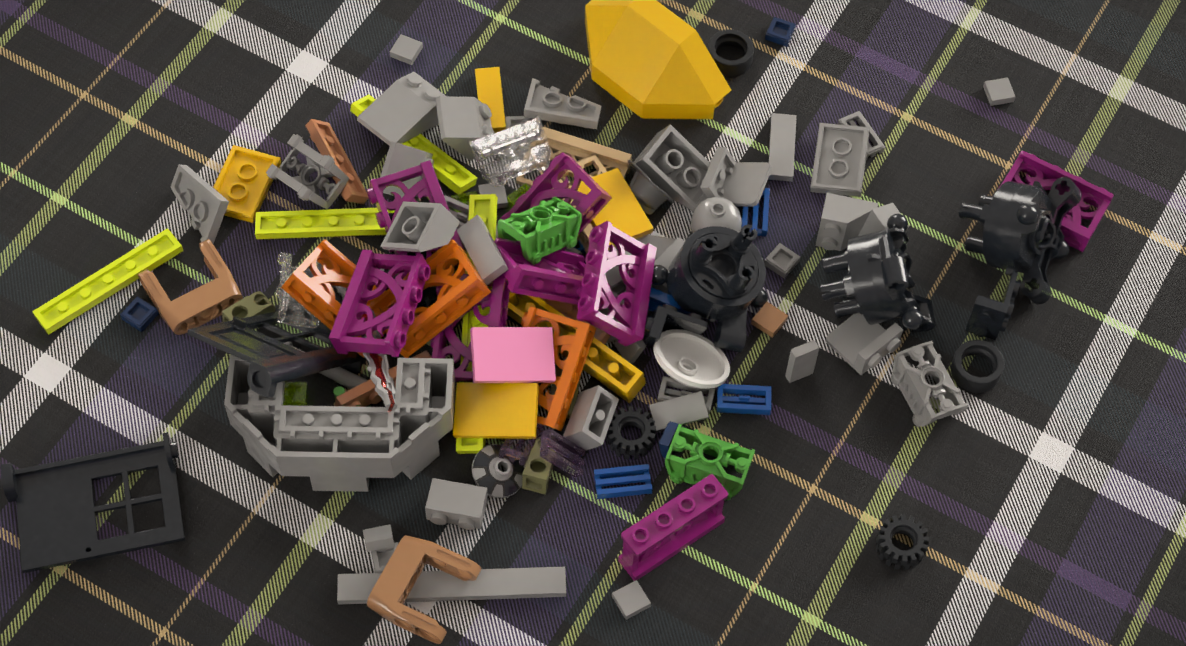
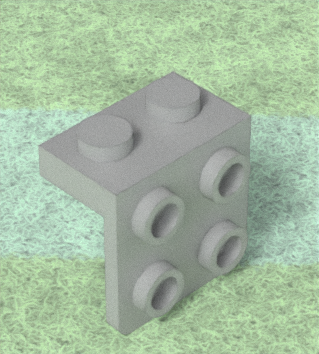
[700,147,772,207]
[826,313,903,375]

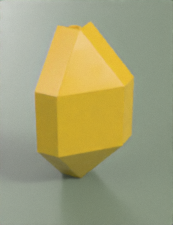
[585,0,731,119]

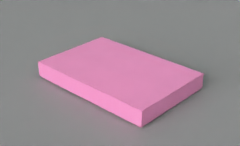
[470,327,556,383]

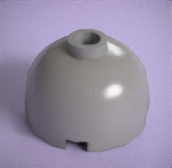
[690,197,742,233]

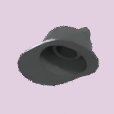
[627,160,673,215]

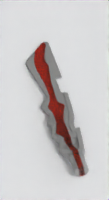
[361,306,397,411]

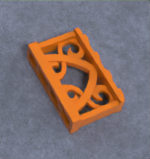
[281,239,386,358]
[369,239,491,358]
[521,306,596,431]

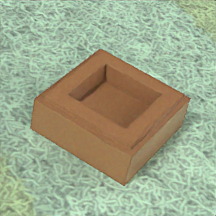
[751,302,788,338]

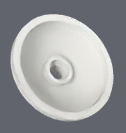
[653,329,730,389]

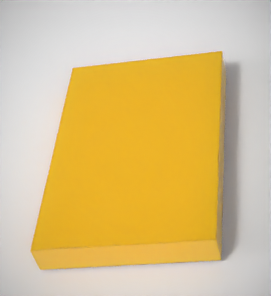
[213,145,281,223]
[577,168,654,250]
[453,383,539,439]

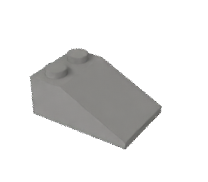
[357,72,445,146]
[630,124,710,211]

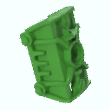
[497,197,582,265]
[665,424,755,500]

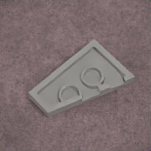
[523,78,601,129]
[171,165,229,244]

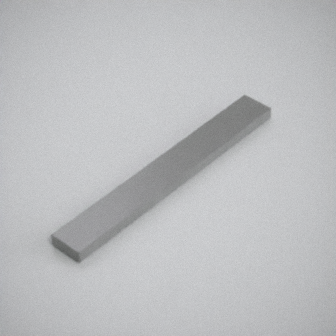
[337,567,566,604]

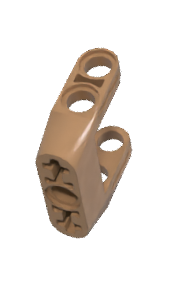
[137,239,243,335]
[367,535,482,644]

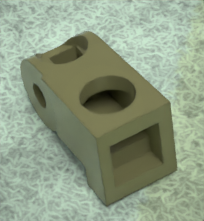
[222,291,276,322]
[522,438,559,495]

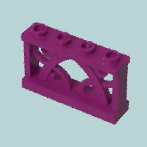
[997,151,1114,252]
[497,152,612,251]
[367,160,465,275]
[577,221,657,346]
[494,238,611,309]
[329,250,430,357]
[430,274,510,382]
[618,474,728,581]

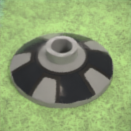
[472,444,524,498]

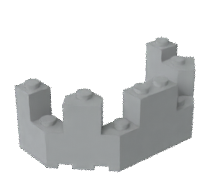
[224,355,456,492]

